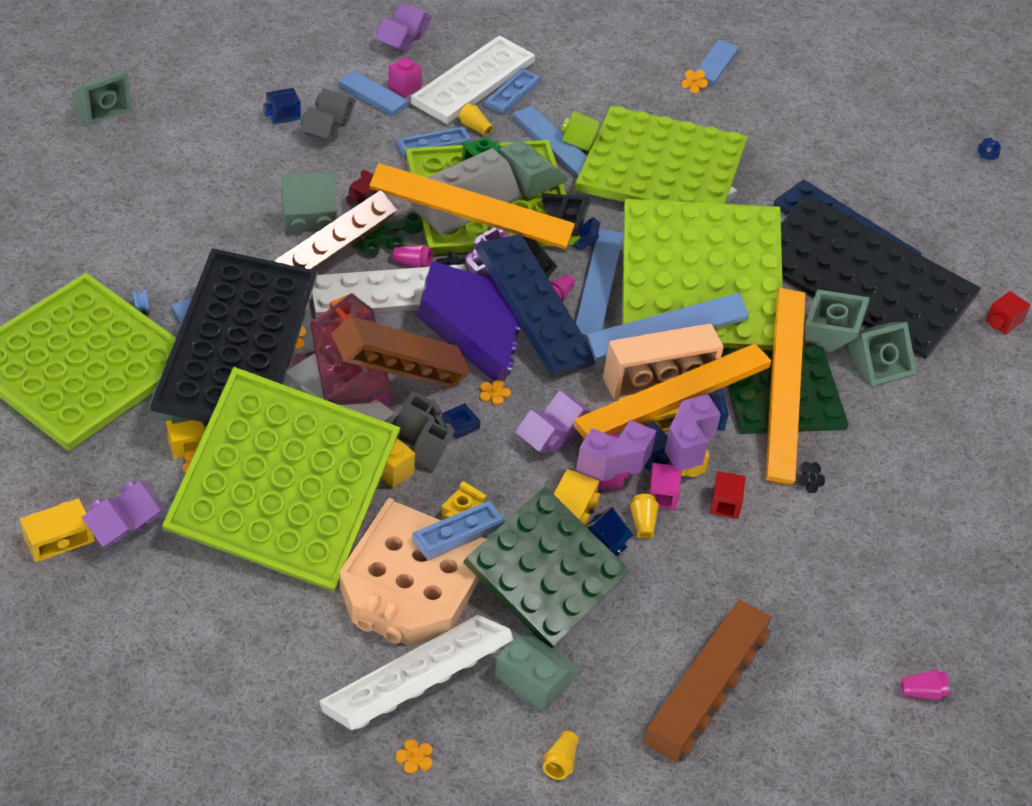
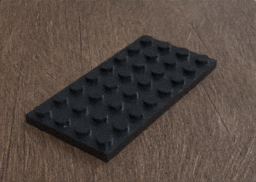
[781,194,981,359]
[151,248,318,423]

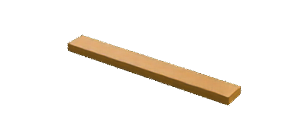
[370,163,575,250]
[765,288,805,485]
[573,344,771,439]

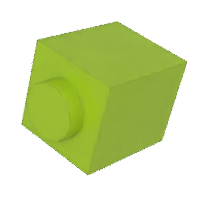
[561,111,600,151]

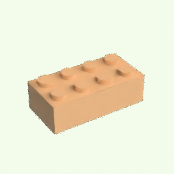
[603,324,723,401]

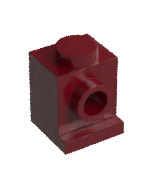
[346,170,378,206]

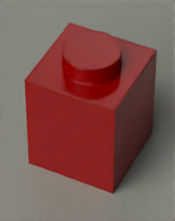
[985,291,1031,335]
[710,471,746,519]

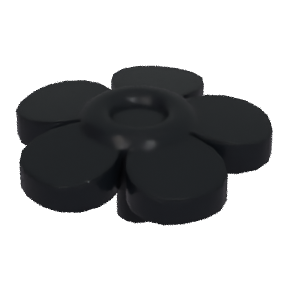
[436,251,466,266]
[797,461,825,493]

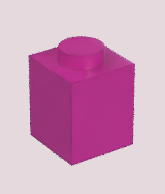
[388,57,422,98]
[648,463,681,510]

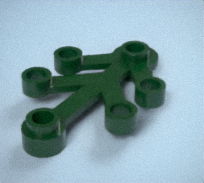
[349,204,422,257]

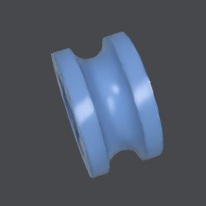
[132,289,150,313]

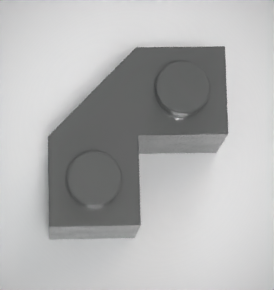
[301,88,356,142]
[393,390,455,471]

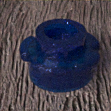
[977,138,1001,160]

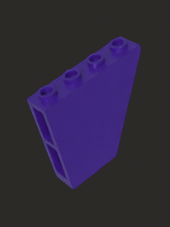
[416,261,521,381]

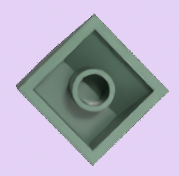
[72,70,132,126]
[500,140,567,199]
[281,172,337,233]
[805,289,870,352]
[847,322,917,386]
[495,635,583,712]

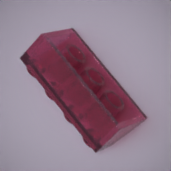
[310,293,391,405]

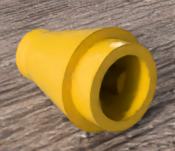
[458,103,493,136]
[630,494,659,538]
[542,731,579,780]

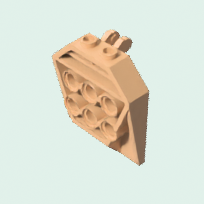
[339,497,486,646]

